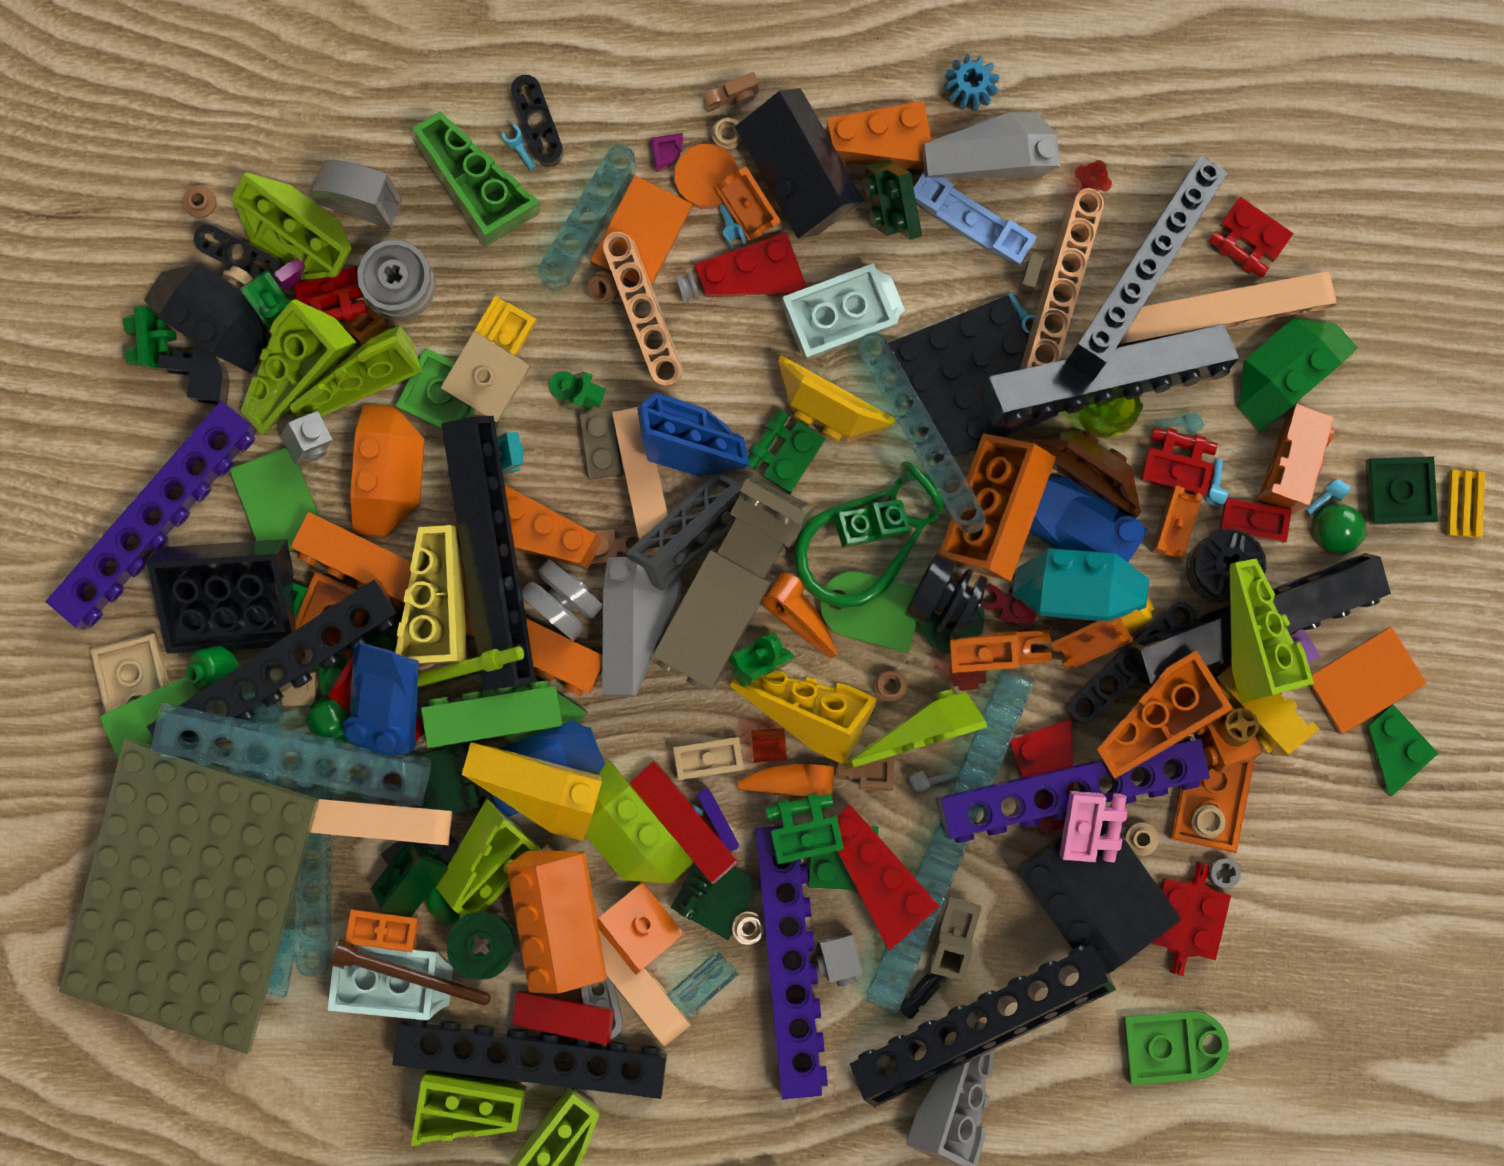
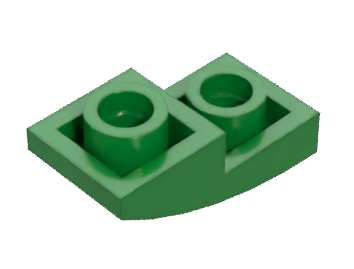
[833,500,911,548]

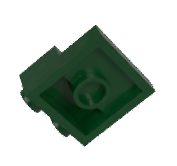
[863,159,922,240]

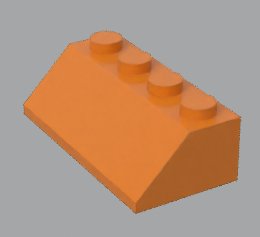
[506,851,607,994]

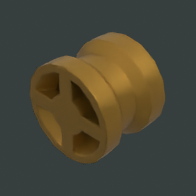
[1219,708,1259,747]

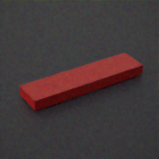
[630,761,739,884]

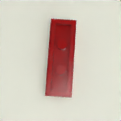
[512,990,614,1045]

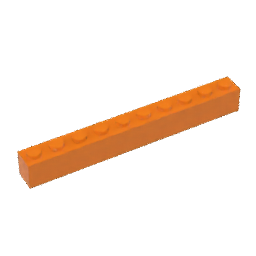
[290,512,603,697]

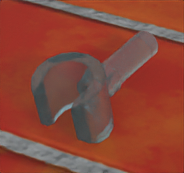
[1155,412,1204,434]

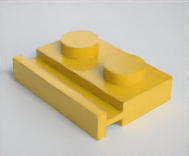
[474,295,537,357]

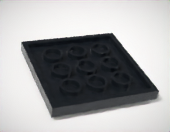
[887,295,1059,465]

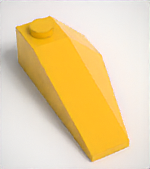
[730,670,877,764]
[462,741,602,841]

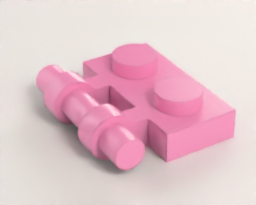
[1059,791,1128,862]

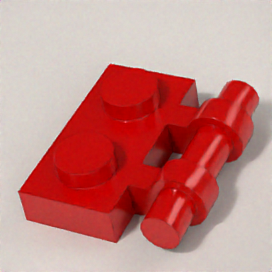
[1208,197,1294,278]
[294,266,368,322]
[1140,427,1218,497]

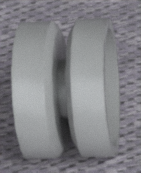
[357,240,436,320]
[521,559,603,641]

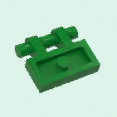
[748,409,826,494]
[765,793,844,864]

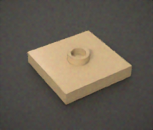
[441,331,532,422]

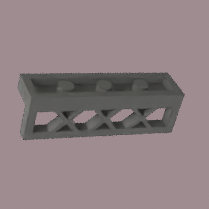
[626,473,743,591]

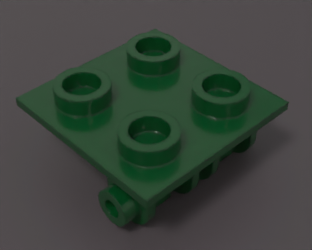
[414,740,494,815]
[670,864,760,940]

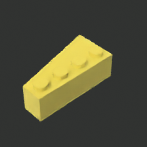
[395,525,467,665]

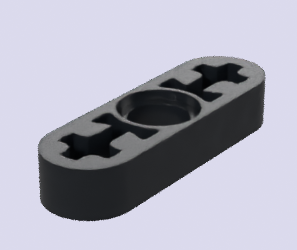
[511,75,564,167]
[194,224,285,279]

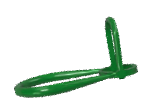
[794,461,945,608]

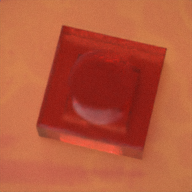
[949,669,987,691]
[751,728,787,763]

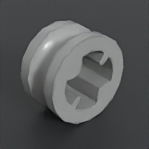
[675,271,699,304]
[1208,858,1241,888]

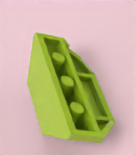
[231,172,352,280]
[585,760,694,883]

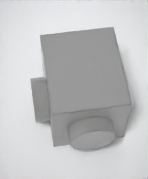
[280,411,333,465]
[816,933,863,987]

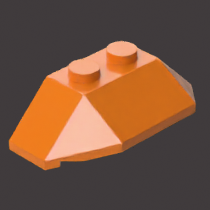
[350,404,425,537]

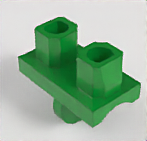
[240,270,290,331]
[123,306,177,370]
[548,371,606,410]
[729,632,794,687]

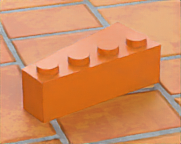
[453,485,603,569]

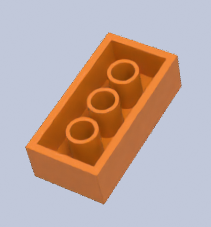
[939,433,1056,581]

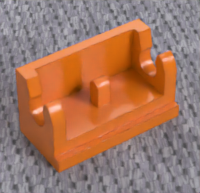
[713,166,781,241]
[1151,486,1202,562]
[1051,617,1133,668]
[345,910,422,953]

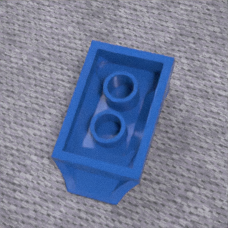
[1029,476,1148,562]
[343,642,419,756]
[493,719,605,817]

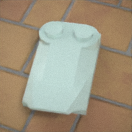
[782,263,905,360]
[327,942,453,1020]

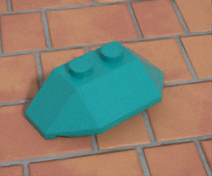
[1012,548,1150,621]

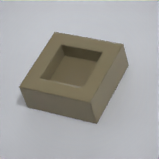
[1019,253,1044,294]

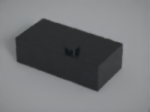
[735,88,864,239]

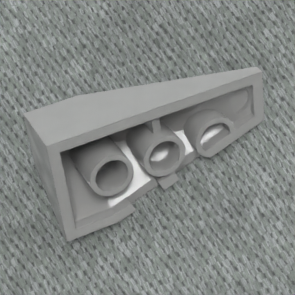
[602,557,684,697]
[906,1022,995,1166]

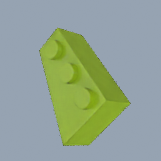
[436,799,542,917]
[411,1070,527,1146]
[508,1087,599,1166]

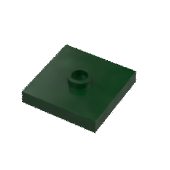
[1365,456,1438,525]

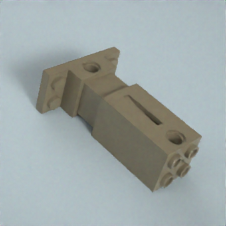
[652,476,815,690]

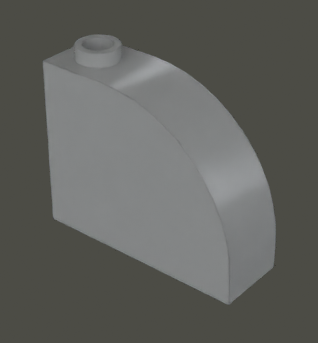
[311,160,402,230]

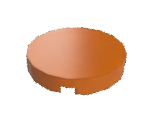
[674,144,738,209]

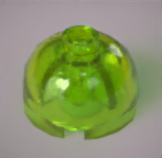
[1075,396,1143,439]

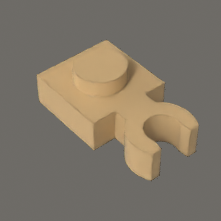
[282,649,318,706]

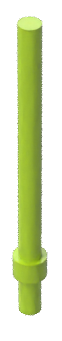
[418,646,524,687]

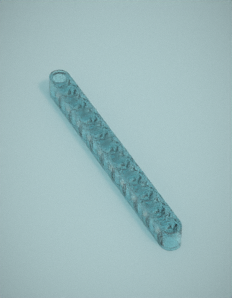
[865,669,1035,1014]

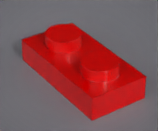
[1219,498,1292,543]

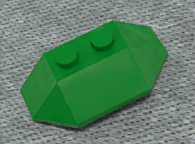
[1238,317,1358,433]

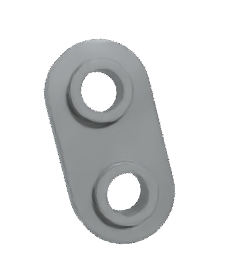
[581,975,623,1039]

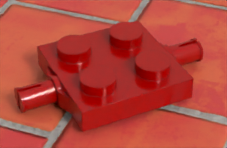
[1151,862,1231,976]

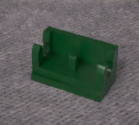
[370,842,448,917]

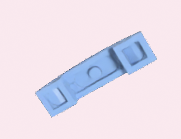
[914,172,1037,265]

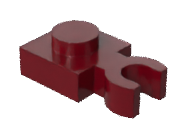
[981,585,1037,630]

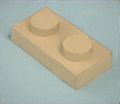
[673,737,744,780]

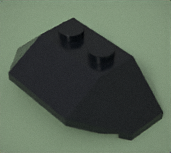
[144,263,268,373]

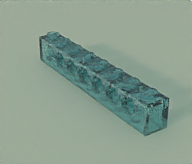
[150,703,431,808]

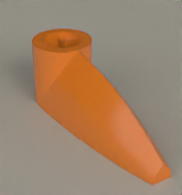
[763,572,837,658]
[737,764,835,798]

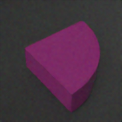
[651,133,683,172]
[273,258,305,290]

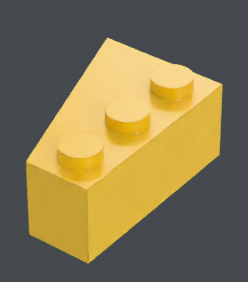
[1213,661,1320,756]

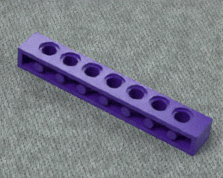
[45,401,258,630]
[936,738,1210,843]
[756,824,828,1100]

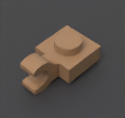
[835,756,894,791]

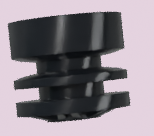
[1186,529,1266,603]
[905,552,988,641]

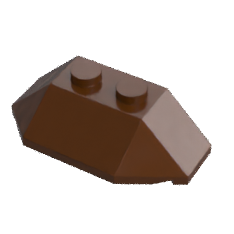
[1028,430,1141,518]

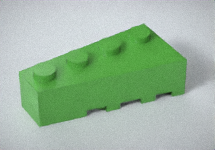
[412,111,540,247]
[421,681,562,748]

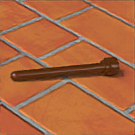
[331,939,491,1005]

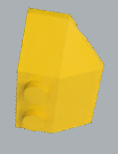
[778,355,896,442]

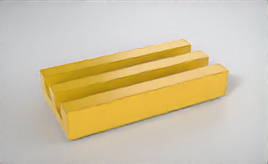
[1446,470,1485,538]

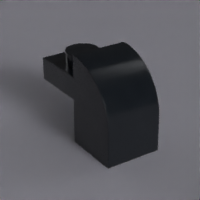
[157,345,230,405]

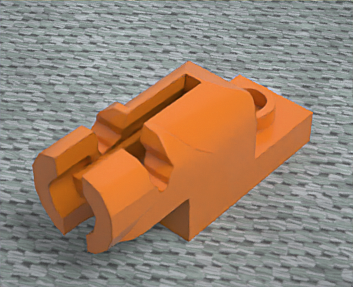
[950,628,1052,673]

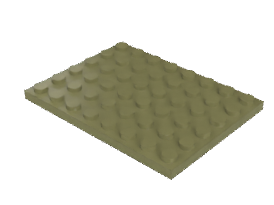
[59,738,319,1054]

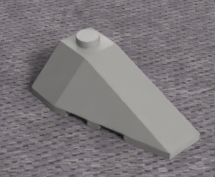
[922,112,1060,178]

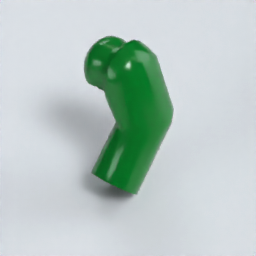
[426,883,460,925]

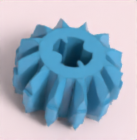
[944,54,999,111]

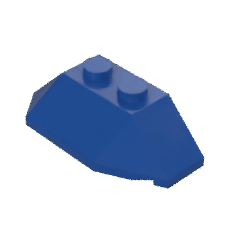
[637,392,749,477]

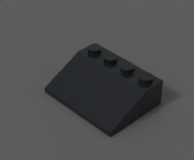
[147,539,296,654]
[1017,821,1182,973]

